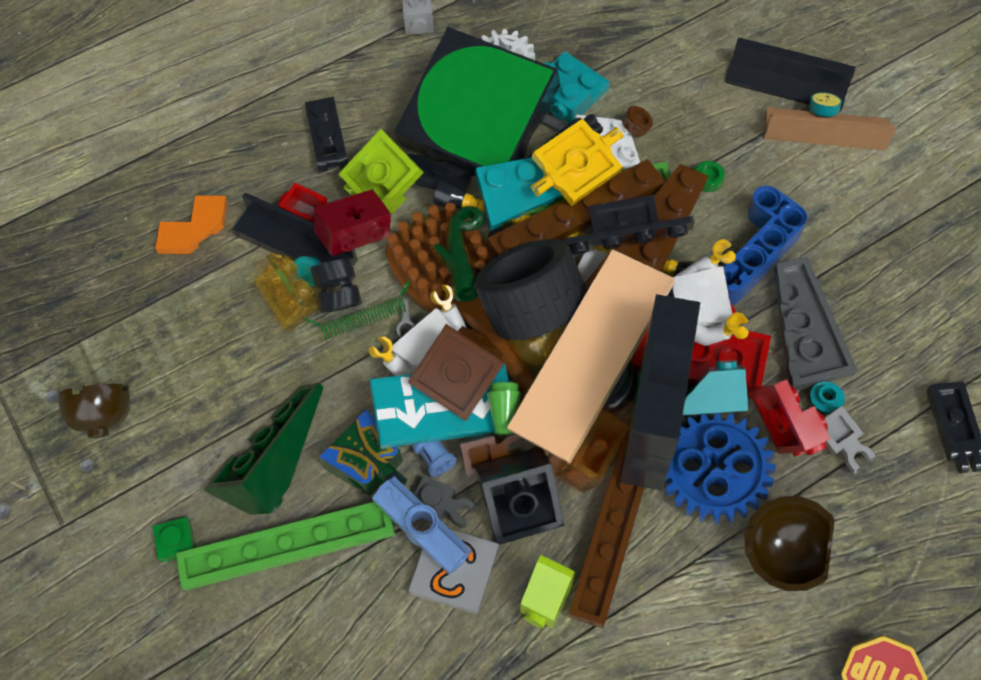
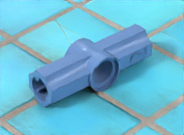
[372,476,472,575]

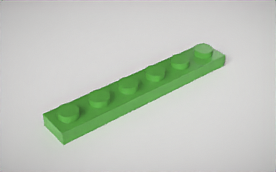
[176,502,395,591]

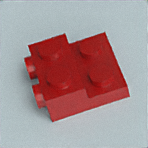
[749,379,830,457]

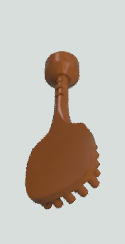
[386,203,535,405]

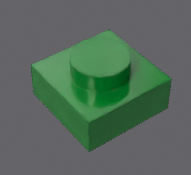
[152,517,196,563]

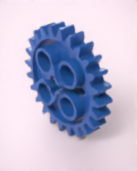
[665,413,776,524]

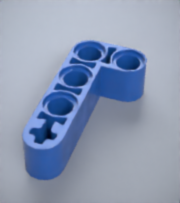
[723,185,808,305]

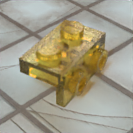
[255,252,319,331]

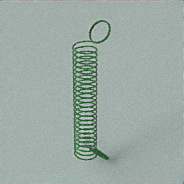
[304,280,410,341]

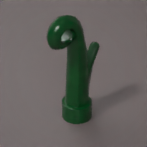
[434,206,484,302]

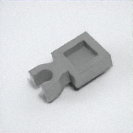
[825,406,876,473]

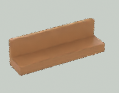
[764,107,896,150]

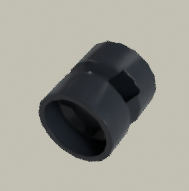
[311,258,362,313]

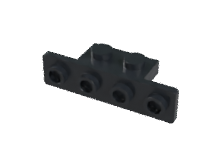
[561,195,694,255]

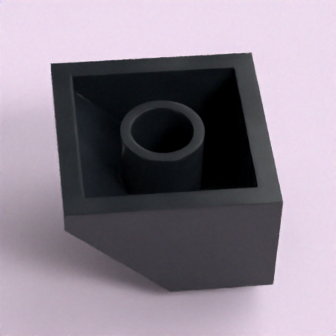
[475,447,565,545]

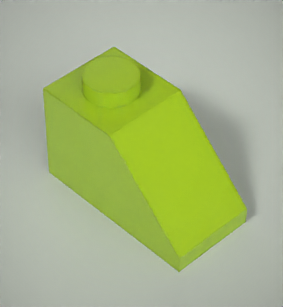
[520,555,575,629]

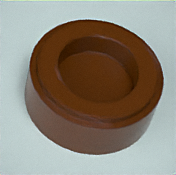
[622,106,653,136]

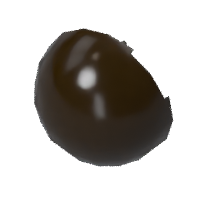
[744,496,835,591]

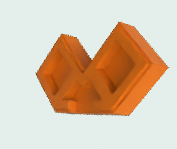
[155,195,228,254]

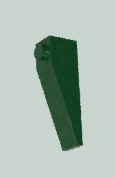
[205,382,324,515]

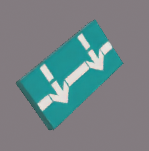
[369,363,509,449]

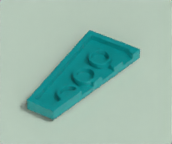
[475,158,563,231]

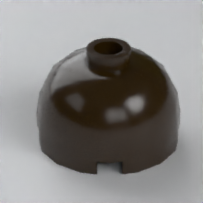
[58,383,130,439]

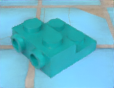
[544,51,610,123]

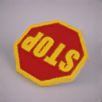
[841,635,928,680]

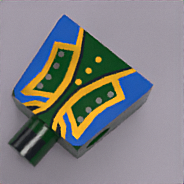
[319,410,407,496]

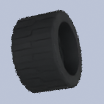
[474,239,587,341]

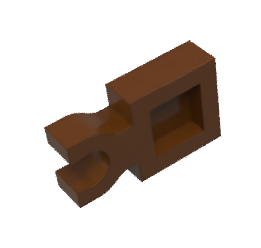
[458,433,521,476]

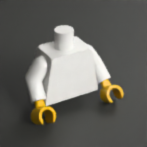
[668,239,749,346]
[369,285,466,376]

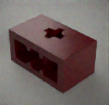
[314,189,391,256]

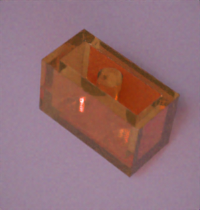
[555,408,630,493]

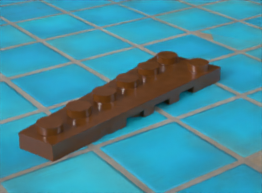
[584,164,709,291]

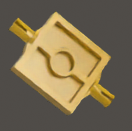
[531,119,623,206]

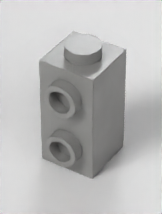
[402,0,434,35]

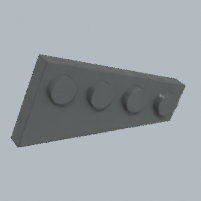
[774,257,857,390]

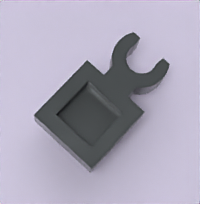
[414,475,475,528]

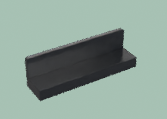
[725,37,856,112]
[232,193,358,267]

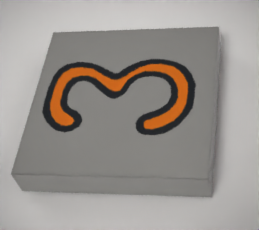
[408,526,499,615]

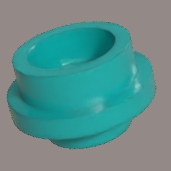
[809,381,845,415]

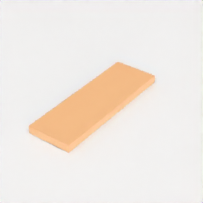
[507,249,675,464]

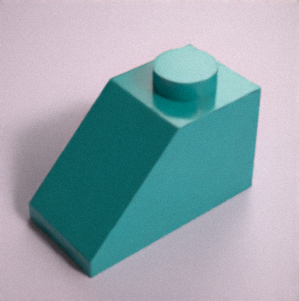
[683,360,748,415]

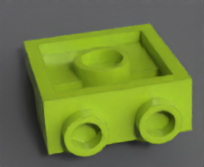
[339,129,424,215]

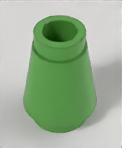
[487,382,522,435]

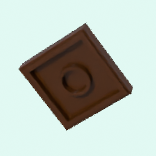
[408,324,505,421]

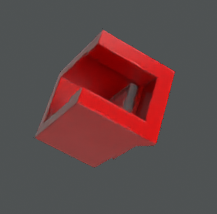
[278,183,328,223]

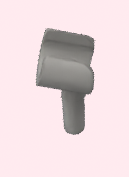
[396,299,415,339]

